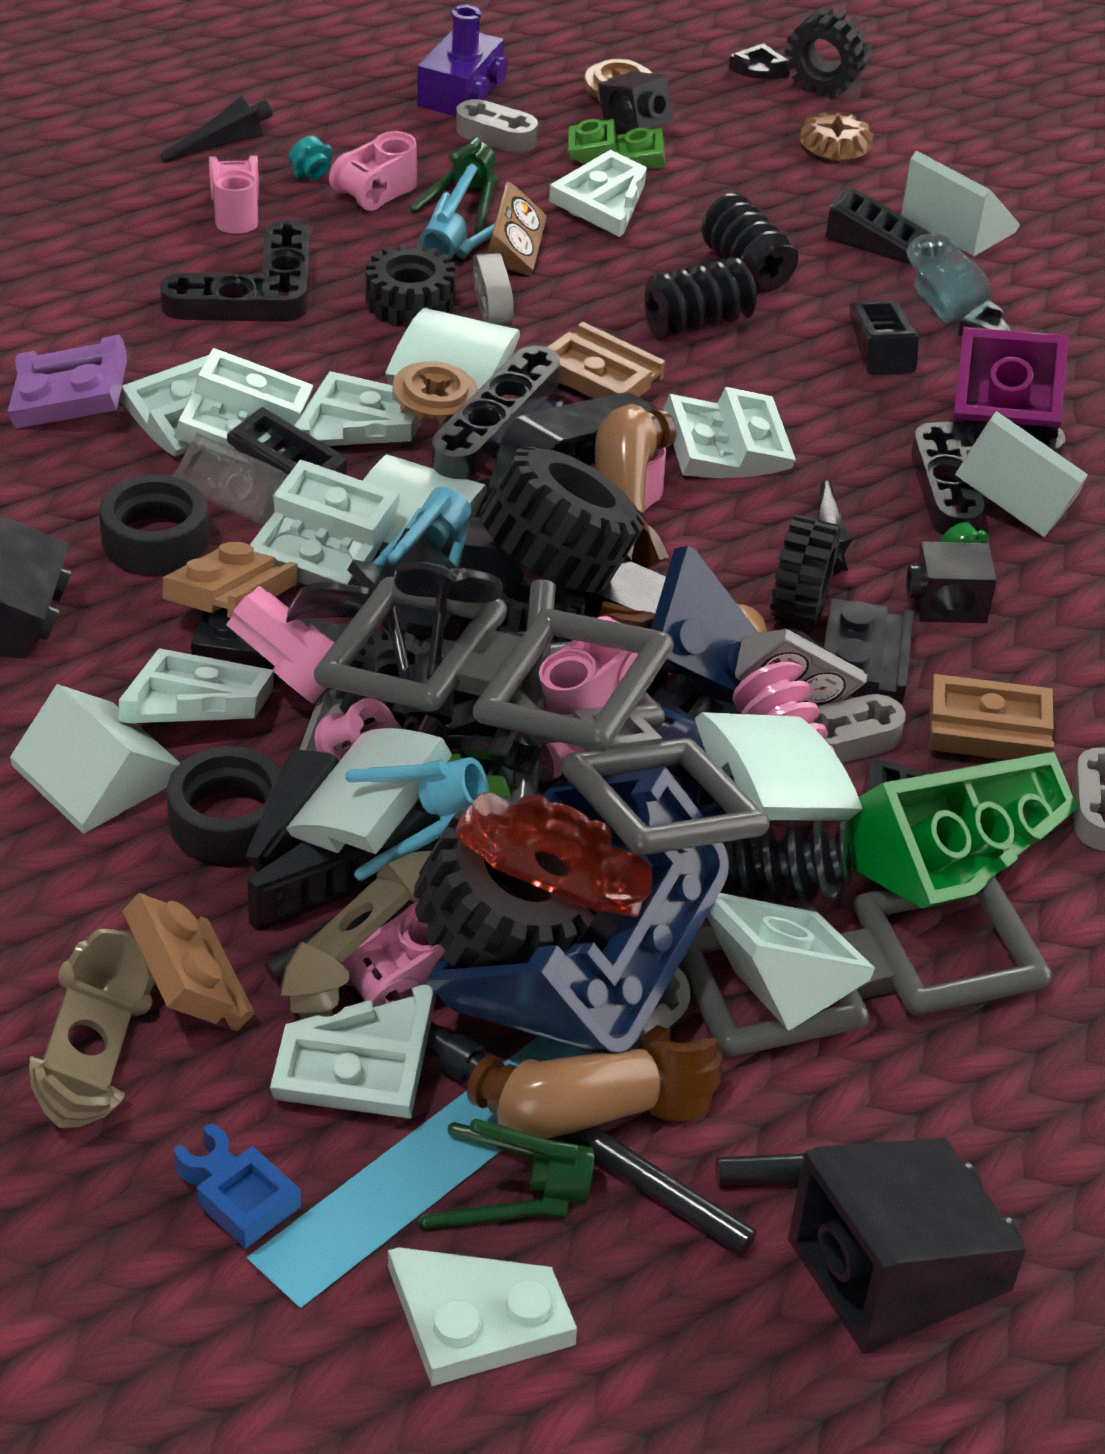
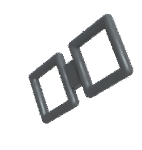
[314,577,674,751]
[508,641,770,855]
[679,876,1052,1057]

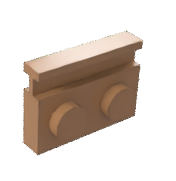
[548,322,665,399]
[162,542,298,618]
[929,674,1054,760]
[122,893,255,1031]

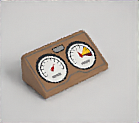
[487,182,547,276]

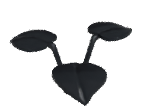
[286,562,557,725]

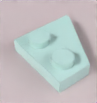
[549,150,646,237]
[294,371,429,446]
[118,648,274,723]
[270,984,436,1119]
[388,1247,577,1386]

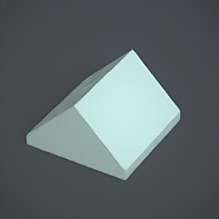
[901,151,1020,256]
[955,411,1088,537]
[10,684,181,834]
[707,893,875,1031]

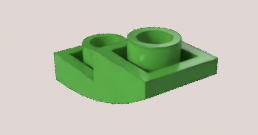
[568,119,666,170]

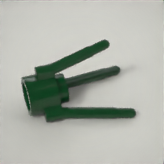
[409,137,499,234]
[418,1119,594,1229]

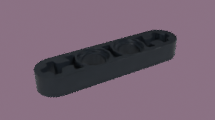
[432,346,560,479]

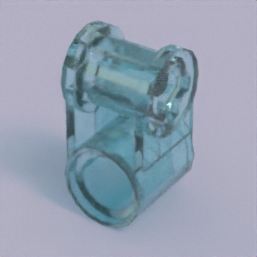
[907,233,992,323]

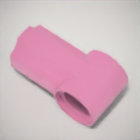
[226,586,335,704]

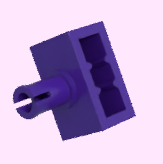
[417,5,508,116]

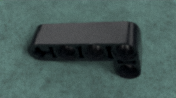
[487,392,675,500]

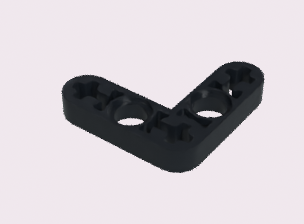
[160,220,310,322]
[911,421,1066,536]

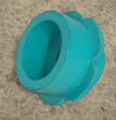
[288,136,333,180]

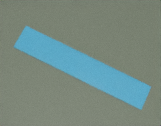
[247,1036,586,1308]

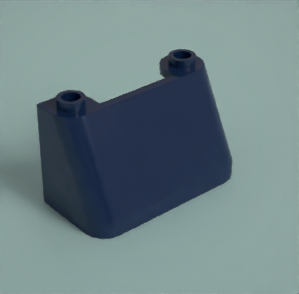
[426,767,729,1053]

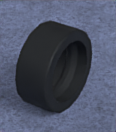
[99,474,209,575]
[166,746,282,865]

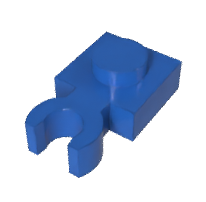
[174,1123,301,1249]

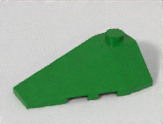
[838,752,1078,909]

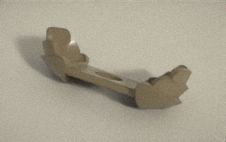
[280,851,432,1020]
[29,929,155,1128]

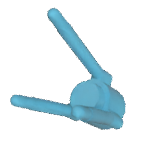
[418,164,495,259]
[372,487,472,568]
[345,757,489,880]

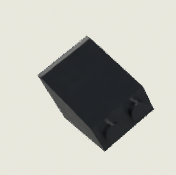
[0,515,72,659]
[788,1137,1026,1354]

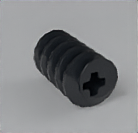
[701,193,799,292]
[644,257,757,339]
[720,820,853,903]

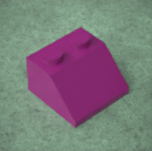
[954,327,1069,428]

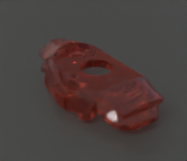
[456,792,652,917]

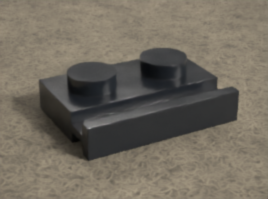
[824,599,914,704]

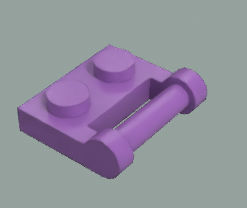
[7,335,127,429]

